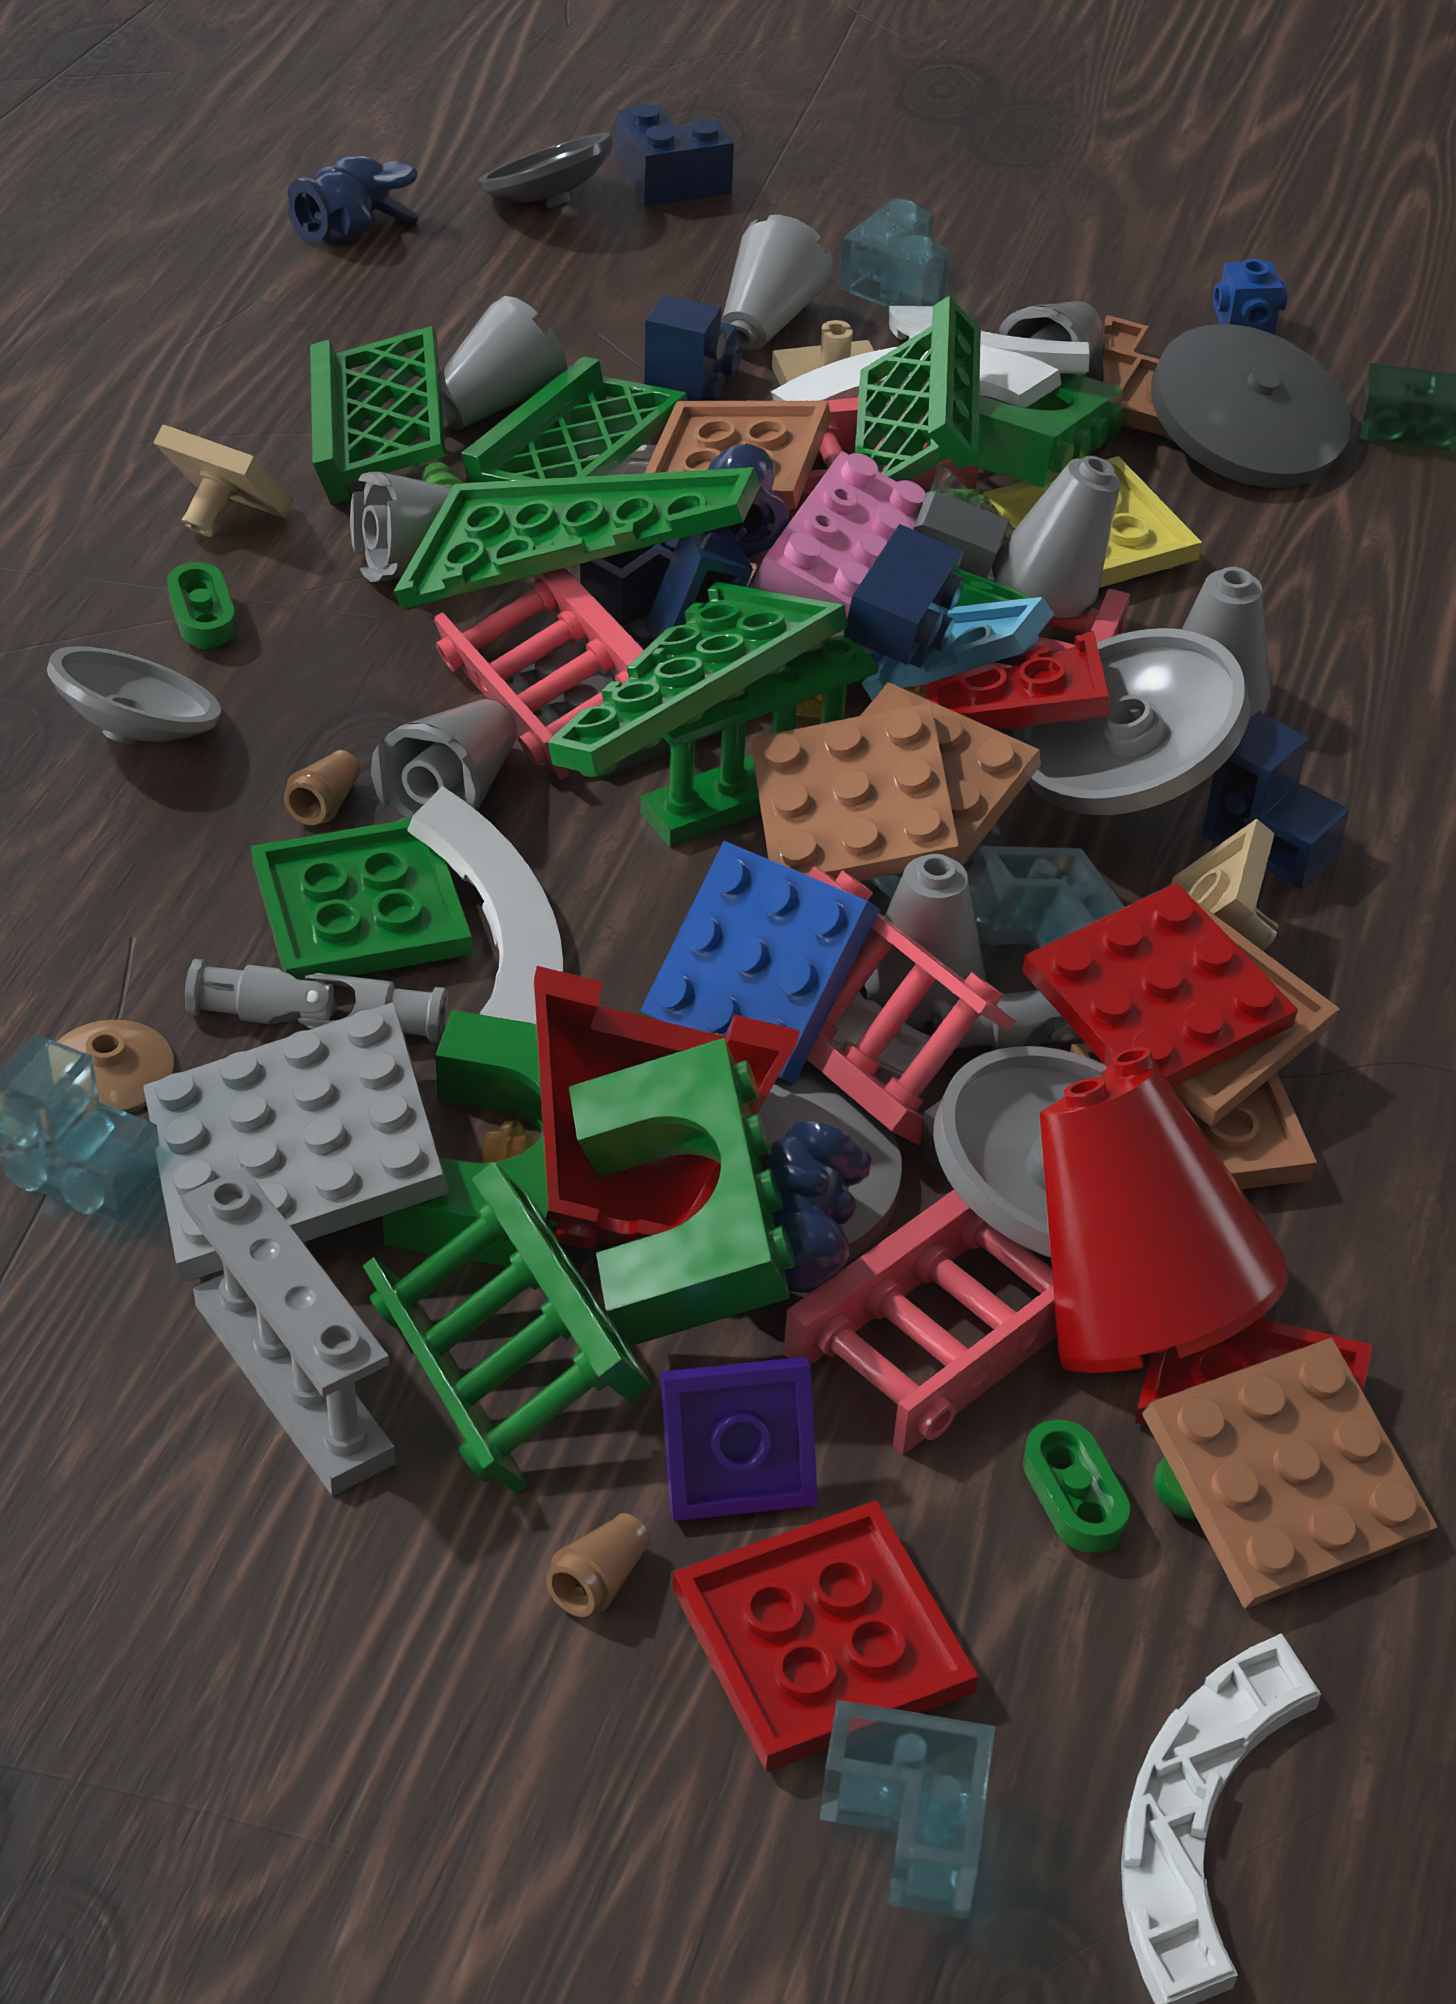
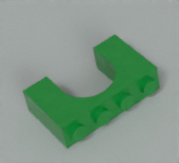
[927,373,1126,488]
[382,1010,563,1267]
[569,1038,795,1347]

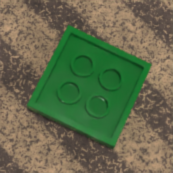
[251,819,472,980]

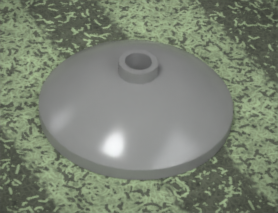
[47,646,221,744]

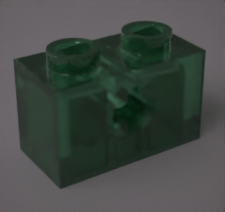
[1359,363,1456,451]

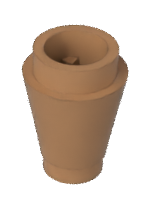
[284,750,360,825]
[546,1513,650,1617]

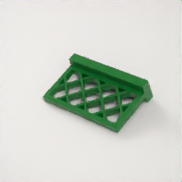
[855,296,981,482]
[310,326,446,505]
[462,357,687,483]

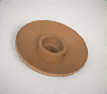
[43,1019,175,1118]

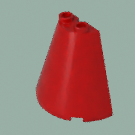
[533,966,800,1248]
[1039,1047,1289,1373]

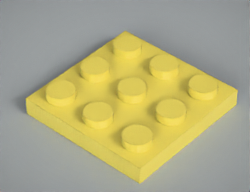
[983,456,1202,588]

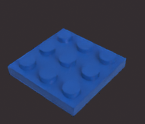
[640,841,880,1084]

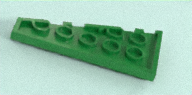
[394,467,761,609]
[548,582,848,777]

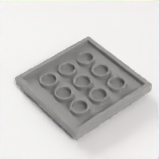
[143,1002,450,1282]

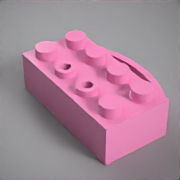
[750,451,926,654]

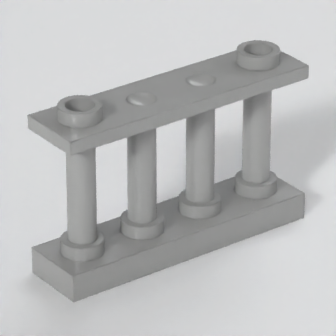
[181,1167,396,1496]

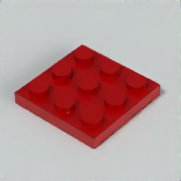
[1022,882,1298,1088]
[673,1500,978,1772]

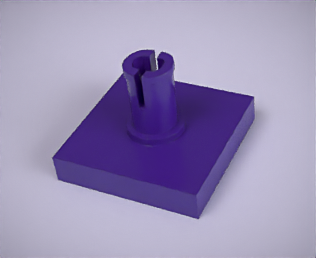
[660,1357,818,1521]

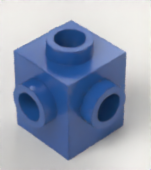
[1213,259,1288,335]

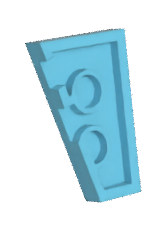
[862,597,1054,701]

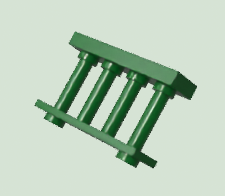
[640,632,879,848]
[363,1161,653,1494]

